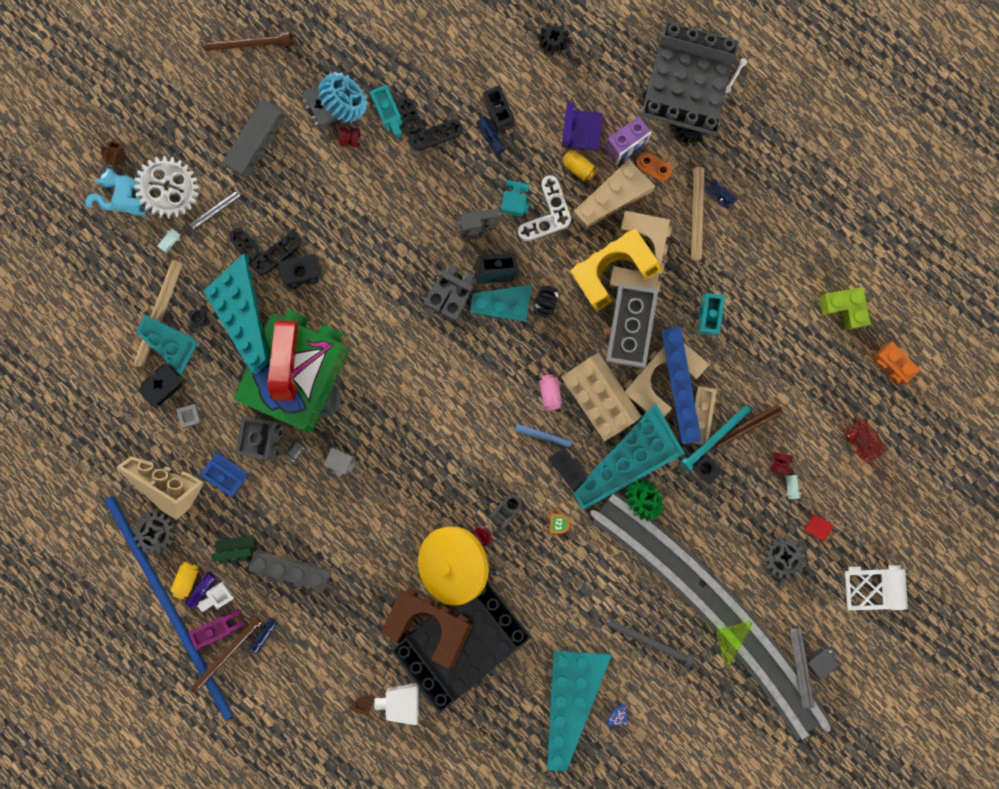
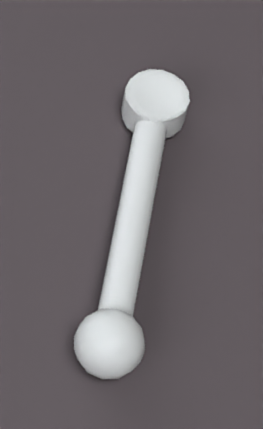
[725,58,747,93]

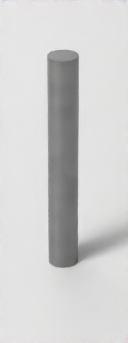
[190,191,241,230]

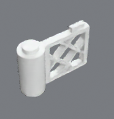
[845,565,908,610]

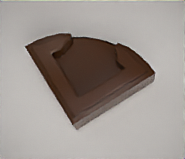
[350,695,375,716]

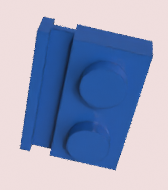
[200,452,249,497]

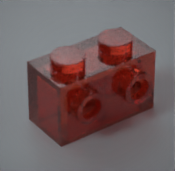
[843,418,888,461]

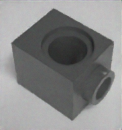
[807,646,839,680]

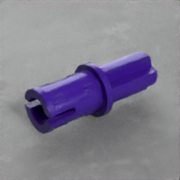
[185,571,217,608]

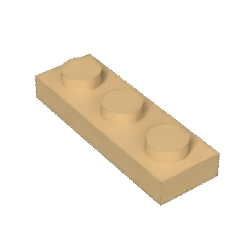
[691,386,717,445]

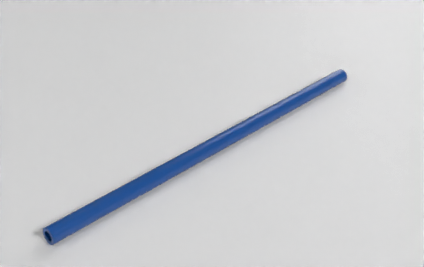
[104,496,234,721]

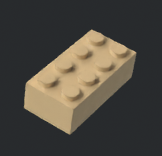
[561,352,642,442]

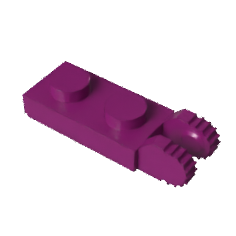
[188,610,246,650]

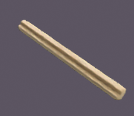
[134,260,182,368]

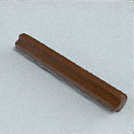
[715,405,783,448]

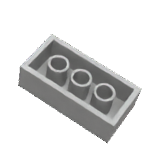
[605,283,658,369]

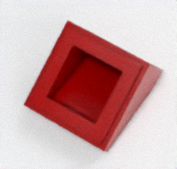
[804,514,834,541]

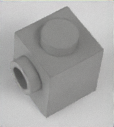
[324,447,356,476]

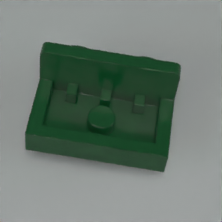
[211,535,256,564]

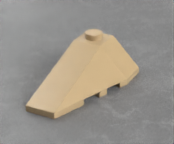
[117,456,203,520]

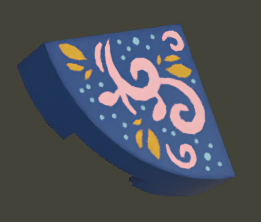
[607,704,627,726]

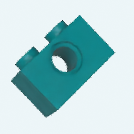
[696,293,725,336]

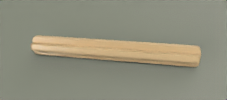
[691,167,704,261]

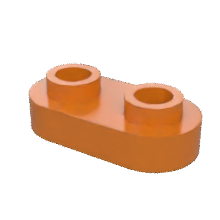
[636,152,672,181]

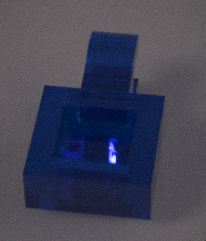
[704,179,738,209]

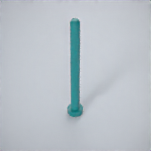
[680,406,751,472]

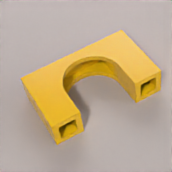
[570,228,662,312]

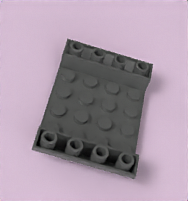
[641,21,739,136]

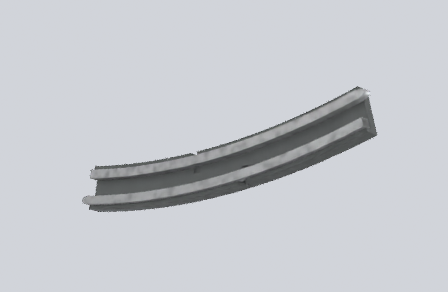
[590,492,831,740]

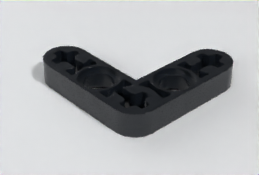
[398,97,463,151]
[229,228,301,275]

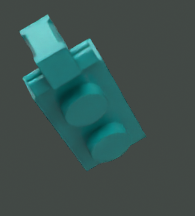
[369,84,403,138]

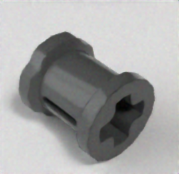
[283,439,308,464]

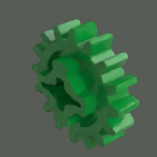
[625,479,665,522]

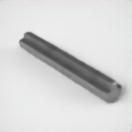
[790,629,815,709]

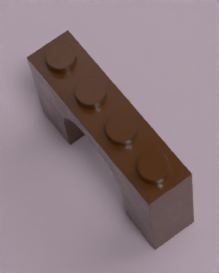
[381,588,474,669]

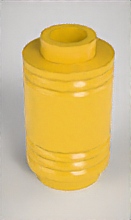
[562,149,596,182]
[170,561,199,599]

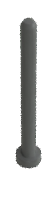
[605,619,694,668]

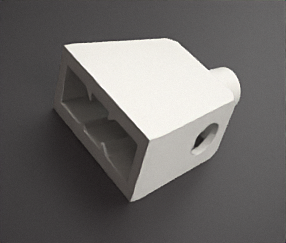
[374,683,419,725]

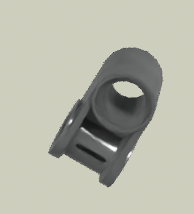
[487,494,522,531]

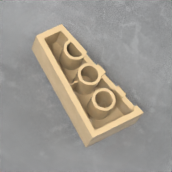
[572,159,656,229]

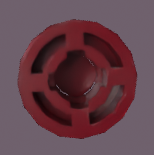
[339,127,361,148]
[770,452,793,475]

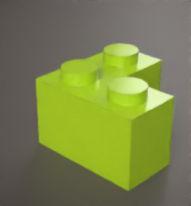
[819,287,871,331]

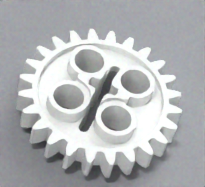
[134,156,199,219]

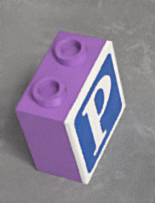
[605,116,651,166]

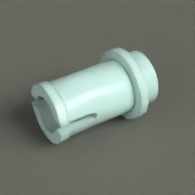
[157,228,181,253]
[785,475,801,499]

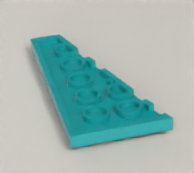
[203,254,270,374]
[573,403,685,510]
[547,651,612,771]

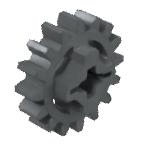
[132,511,177,554]
[762,537,806,580]

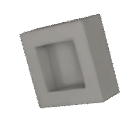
[176,404,202,428]

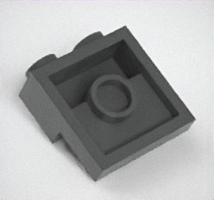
[457,208,500,239]
[235,416,284,461]

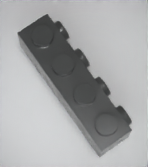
[222,98,285,179]
[248,550,332,593]

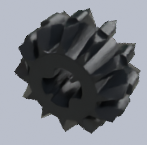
[538,22,570,56]
[674,125,706,147]
[533,285,559,318]

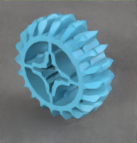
[317,72,368,123]

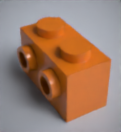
[872,342,920,385]

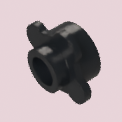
[189,308,210,329]

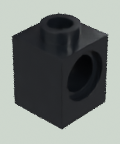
[692,455,723,485]

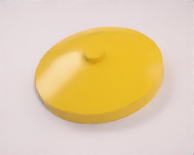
[418,526,489,605]

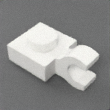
[197,581,234,612]

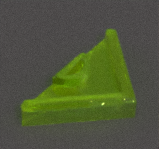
[715,621,752,667]

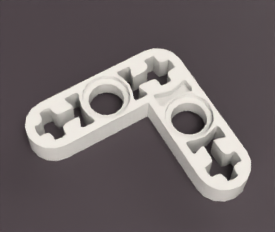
[518,175,571,241]

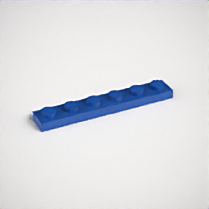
[661,326,701,444]

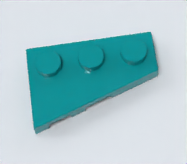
[470,284,532,322]
[136,314,199,375]

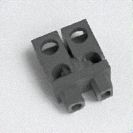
[423,264,475,323]

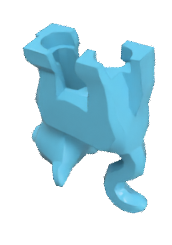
[85,168,150,216]

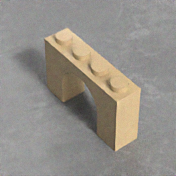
[608,211,672,292]
[623,341,710,417]

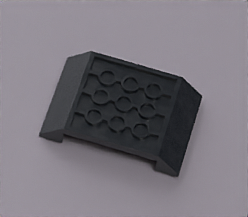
[391,581,532,714]

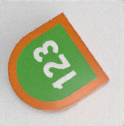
[549,513,570,534]

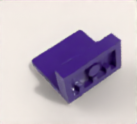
[561,103,603,151]

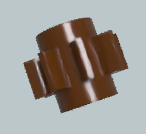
[101,141,126,165]

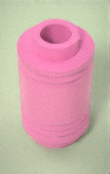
[539,374,563,411]

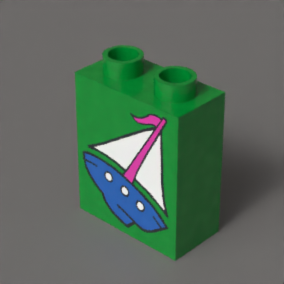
[233,309,350,432]

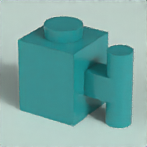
[501,180,530,217]

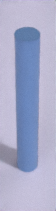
[515,424,572,448]

